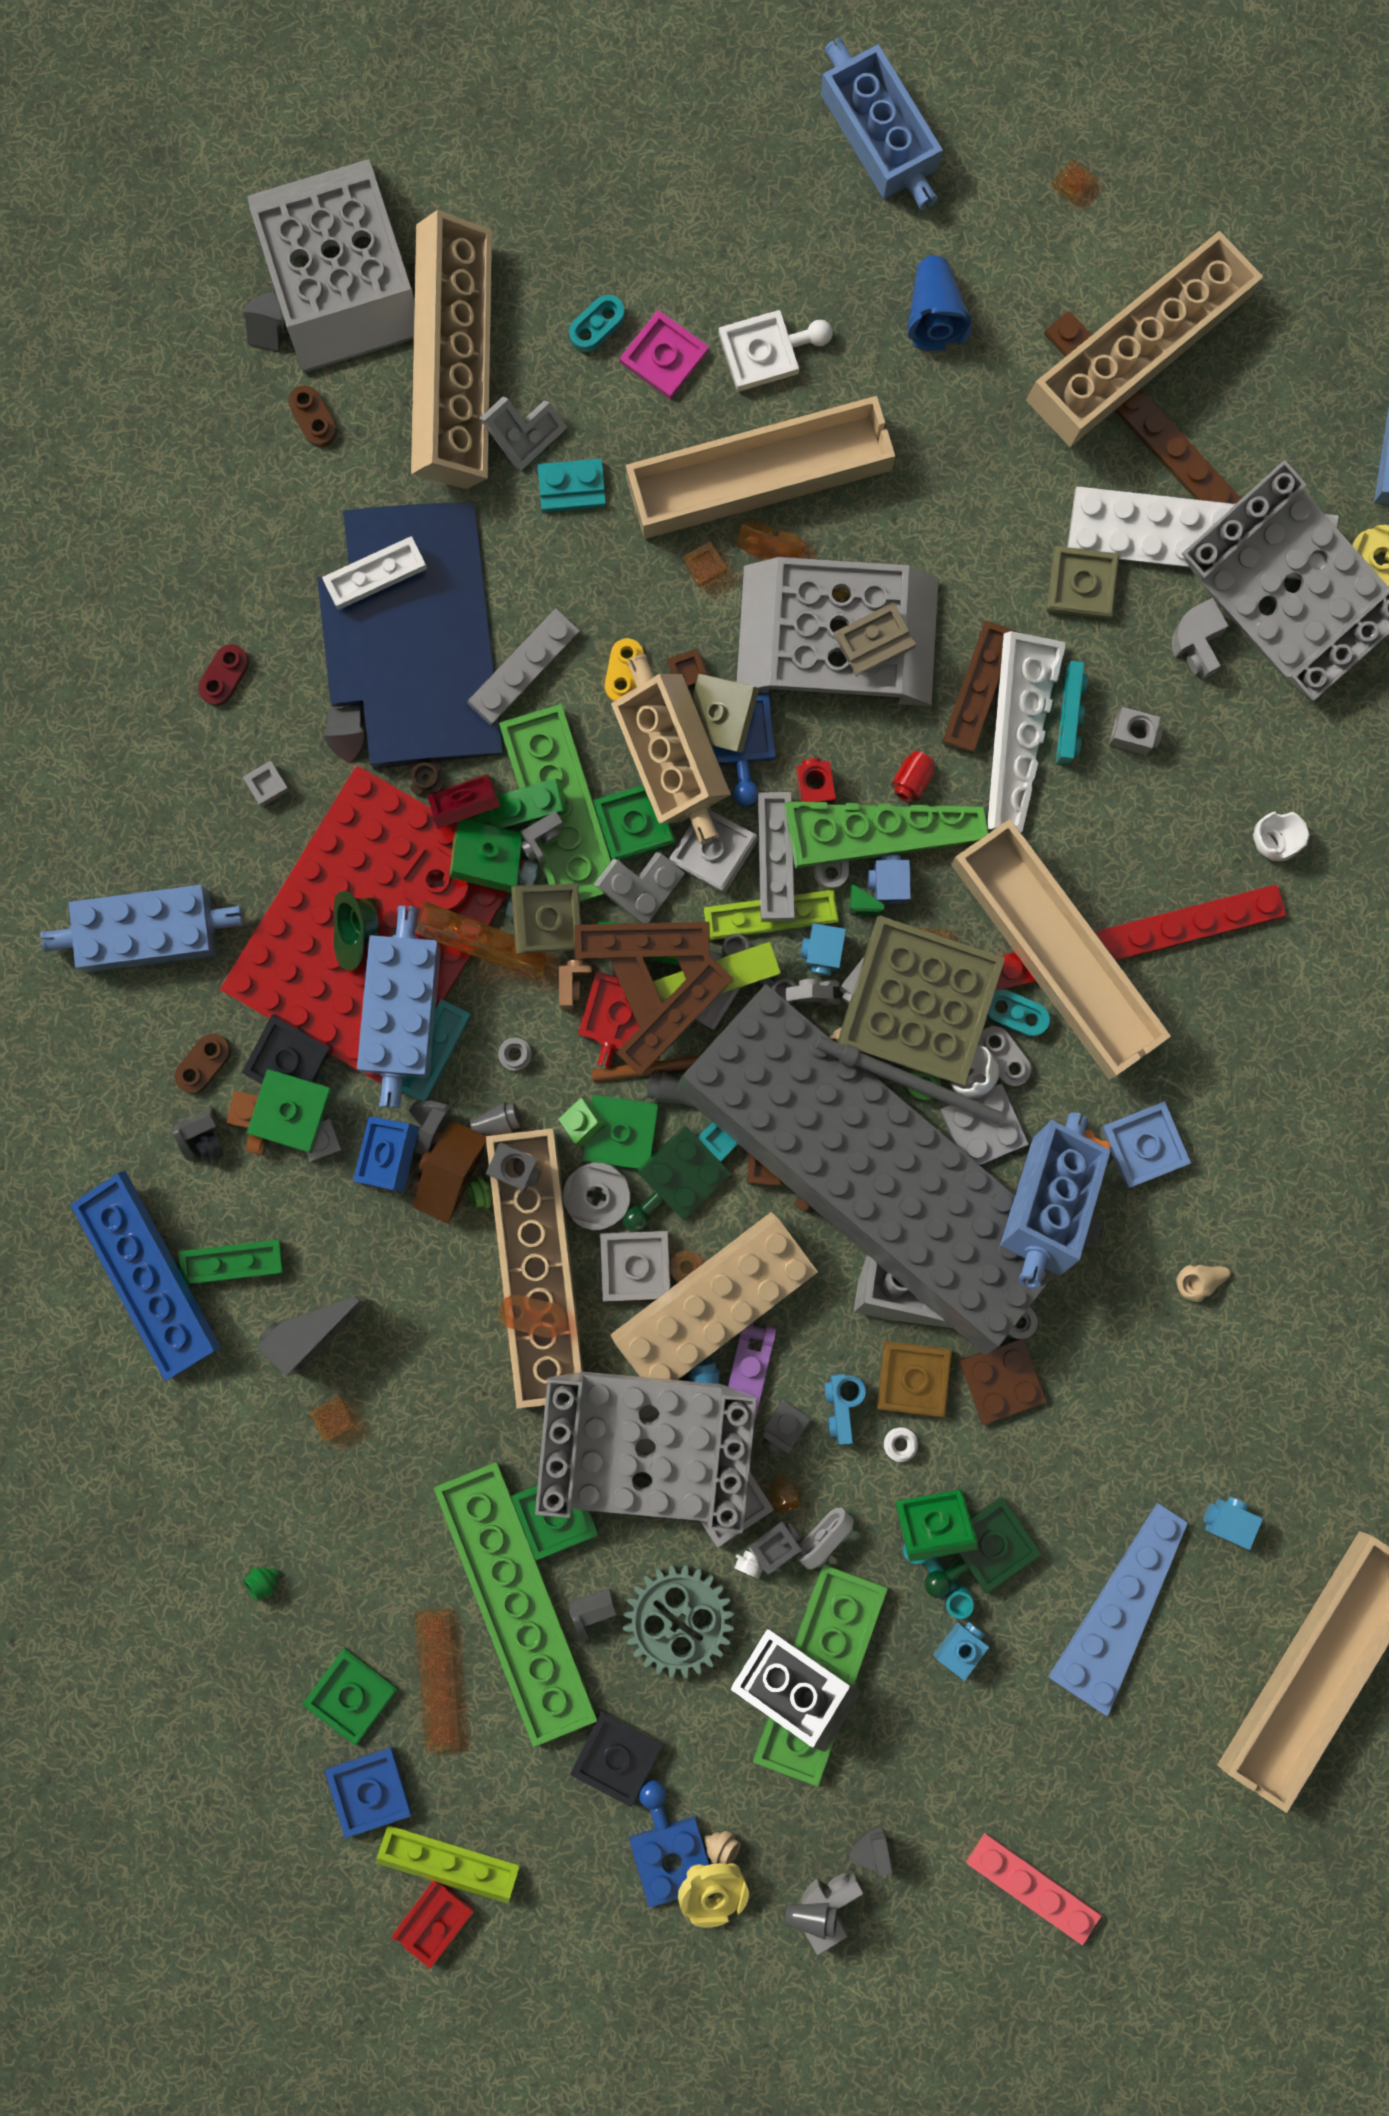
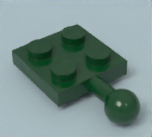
[622,1125,731,1232]
[924,1496,1041,1598]

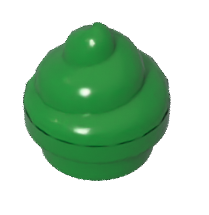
[243,1567,280,1602]

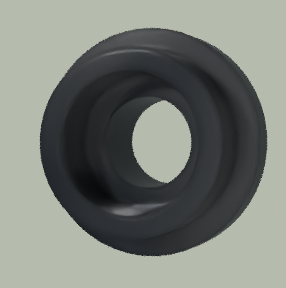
[194,1132,223,1165]

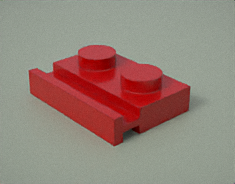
[391,1881,475,1969]

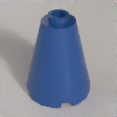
[907,255,972,351]

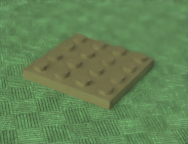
[837,916,1005,1086]

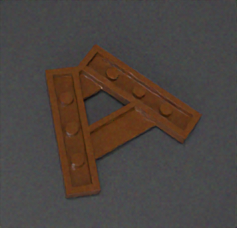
[575,922,734,1076]

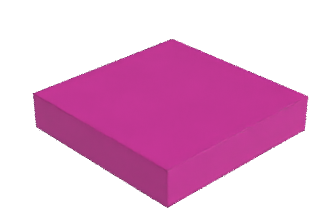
[619,310,709,400]

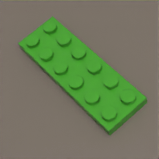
[499,704,611,904]
[753,1564,888,1787]

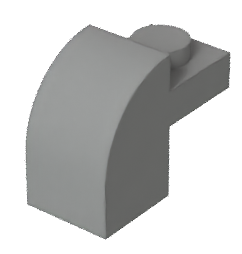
[1172,598,1228,680]
[801,1873,863,1955]

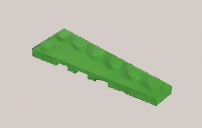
[784,802,989,869]

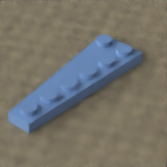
[1048,1503,1188,1716]

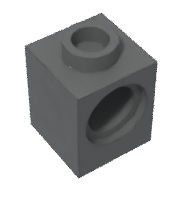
[486,1142,542,1192]

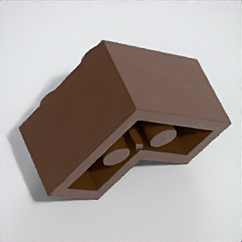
[411,1121,486,1223]

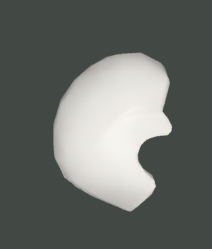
[1253,811,1310,862]
[950,1045,1000,1099]

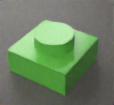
[559,1097,605,1146]

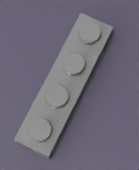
[467,608,580,725]
[758,792,794,922]

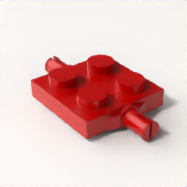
[578,971,639,1068]

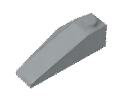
[854,1255,952,1328]

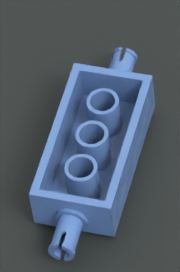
[821,38,943,210]
[40,885,244,973]
[357,906,442,1108]
[1000,1112,1111,1289]

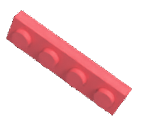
[966,1833,1101,1946]

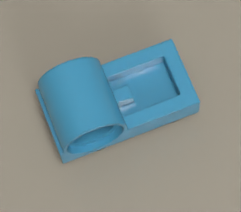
[824,1374,866,1445]

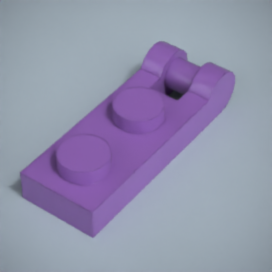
[728,1322,776,1419]

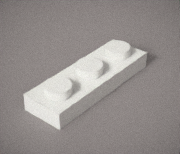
[322,536,427,610]

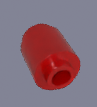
[891,751,936,802]

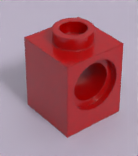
[795,758,836,805]

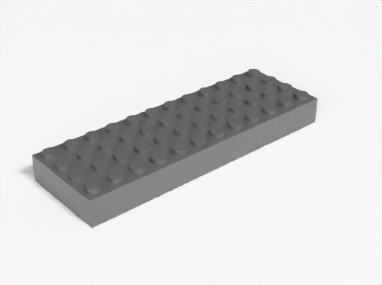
[675,984,1055,1355]

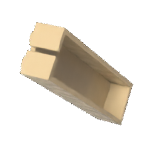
[626,396,895,539]
[951,819,1171,1080]
[1217,1531,1389,1813]

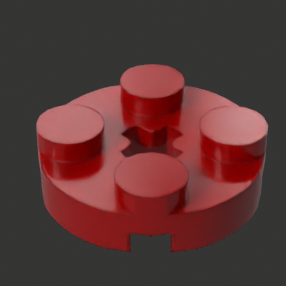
[403,847,470,915]

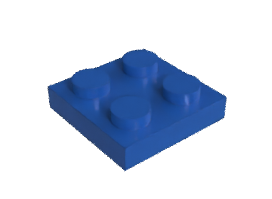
[353,1116,420,1192]
[325,1746,413,1838]

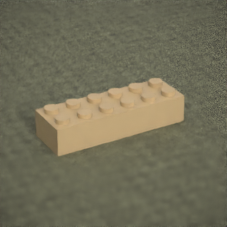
[610,1212,818,1380]

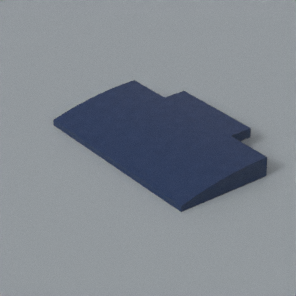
[317,502,503,769]

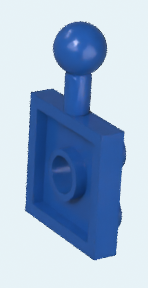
[711,693,775,807]
[629,1780,710,1908]

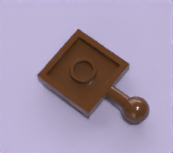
[958,1339,1046,1425]

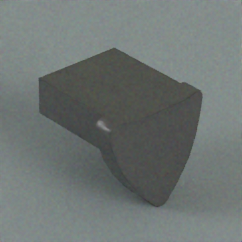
[242,292,282,351]
[324,706,364,762]
[409,1101,449,1155]
[171,1107,218,1161]
[569,1588,616,1643]
[849,1827,893,1877]

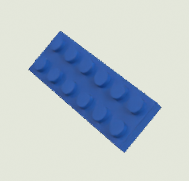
[71,1171,221,1381]

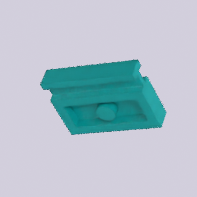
[537,459,606,513]

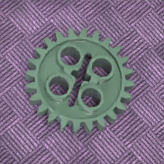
[623,1563,734,1678]

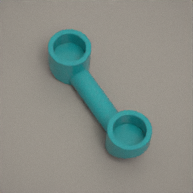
[903,1543,974,1619]

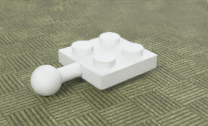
[718,310,833,392]

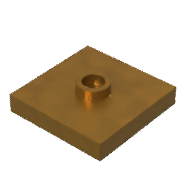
[876,1341,952,1417]

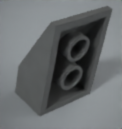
[257,1296,369,1376]
[731,1629,862,1752]

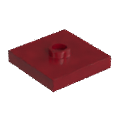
[427,774,500,829]

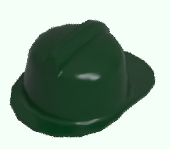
[333,891,380,971]

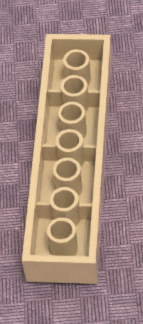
[411,210,492,489]
[1026,231,1263,447]
[486,1128,584,1409]

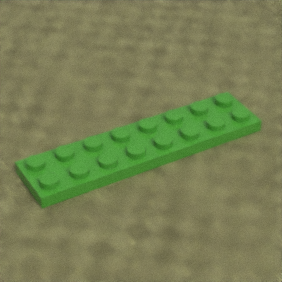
[434,1461,598,1747]

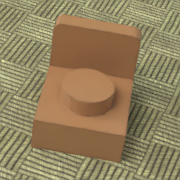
[559,960,593,1009]

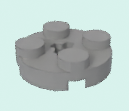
[563,1162,631,1230]

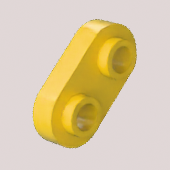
[605,638,643,702]

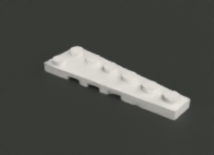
[987,631,1066,833]

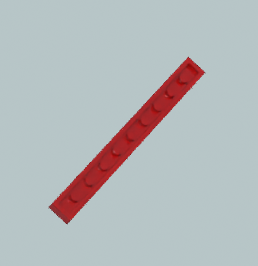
[995,884,1286,991]

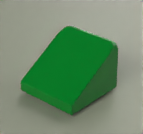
[849,884,884,916]

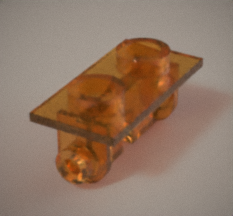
[737,520,806,559]

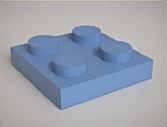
[1101,1101,1191,1189]

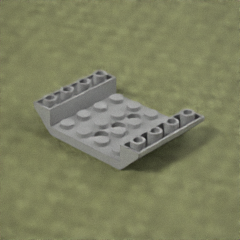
[247,159,415,373]
[1182,460,1389,701]
[737,557,938,706]
[535,1372,757,1533]

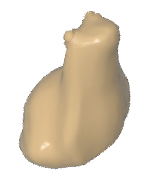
[1176,1265,1231,1302]

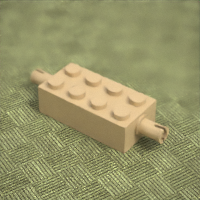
[611,654,731,844]

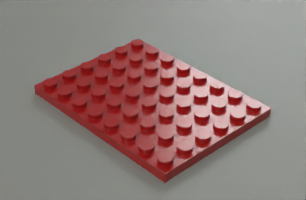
[220,765,526,1084]

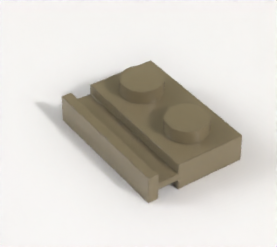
[834,602,916,677]

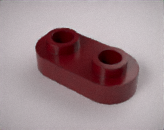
[198,644,249,706]

